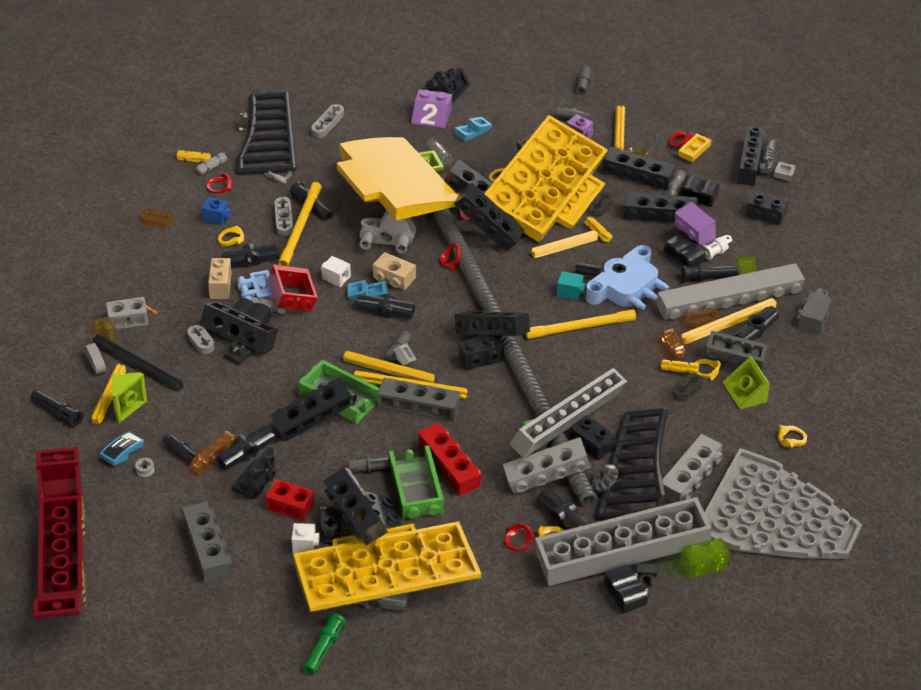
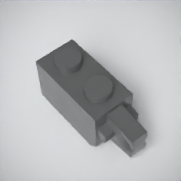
[796,288,832,334]

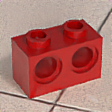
[265,479,315,521]

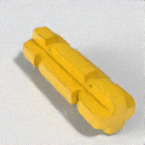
[177,150,211,163]
[585,217,612,242]
[661,360,699,374]

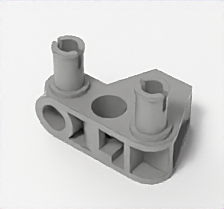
[360,210,416,253]

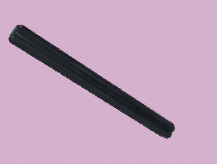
[92,334,184,391]

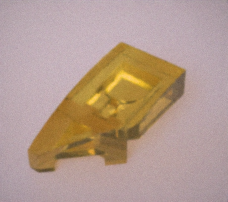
[91,317,118,342]

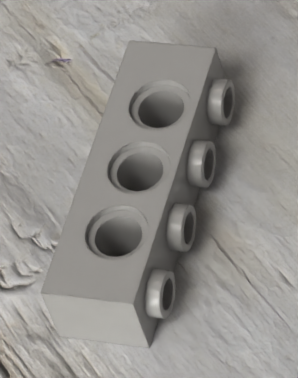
[663,434,723,503]
[503,438,591,494]

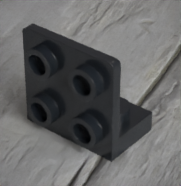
[421,68,470,102]
[232,446,276,500]
[352,490,402,529]

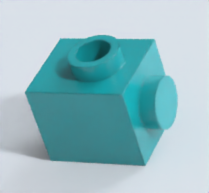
[557,271,586,300]

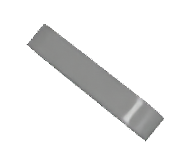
[311,104,344,138]
[275,197,293,237]

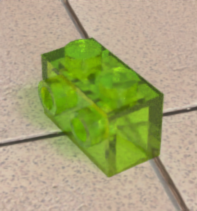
[680,538,730,579]

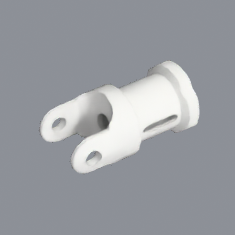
[702,235,732,260]

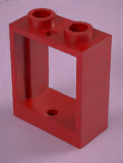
[268,265,318,312]

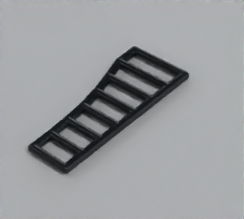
[237,92,297,174]
[595,408,669,521]

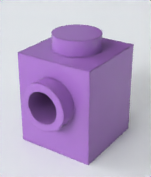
[567,114,594,139]

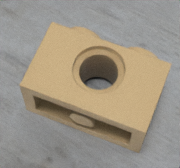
[373,252,416,290]
[209,258,232,299]

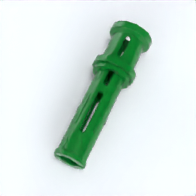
[302,613,346,675]

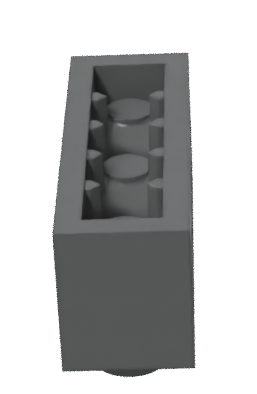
[705,330,768,370]

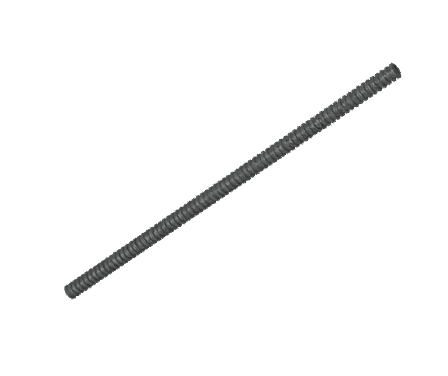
[433,208,596,506]

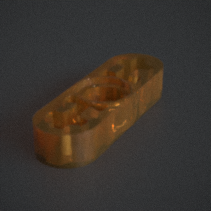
[190,431,237,475]

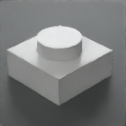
[774,162,796,181]
[394,343,417,366]

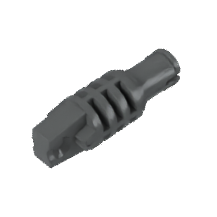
[759,140,777,174]

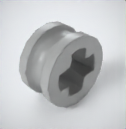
[135,458,154,477]

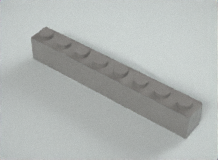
[656,263,805,320]
[510,368,627,459]

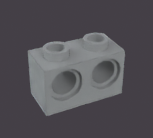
[106,297,149,330]

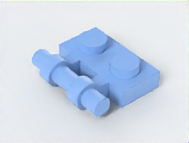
[237,270,274,301]

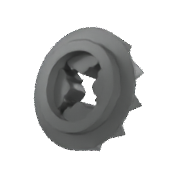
[590,464,618,493]

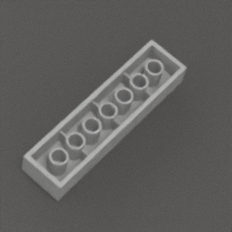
[535,497,711,586]

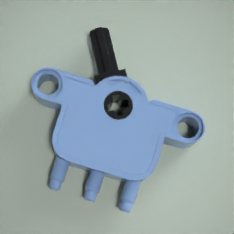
[575,245,670,310]

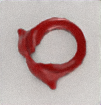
[669,131,695,148]
[207,174,232,194]
[439,242,461,271]
[504,523,537,551]

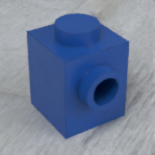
[201,197,231,225]

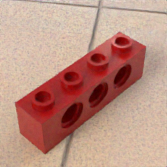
[418,423,482,496]

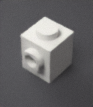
[321,256,351,287]
[292,523,319,554]

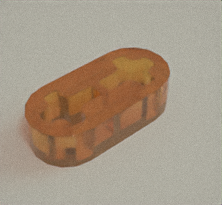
[141,209,174,229]
[685,308,720,329]
[661,329,686,360]

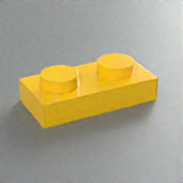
[678,134,711,163]

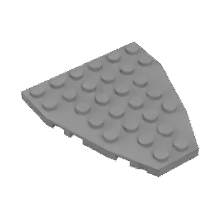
[704,448,862,559]

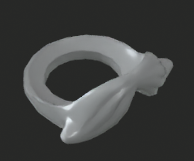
[264,171,291,184]

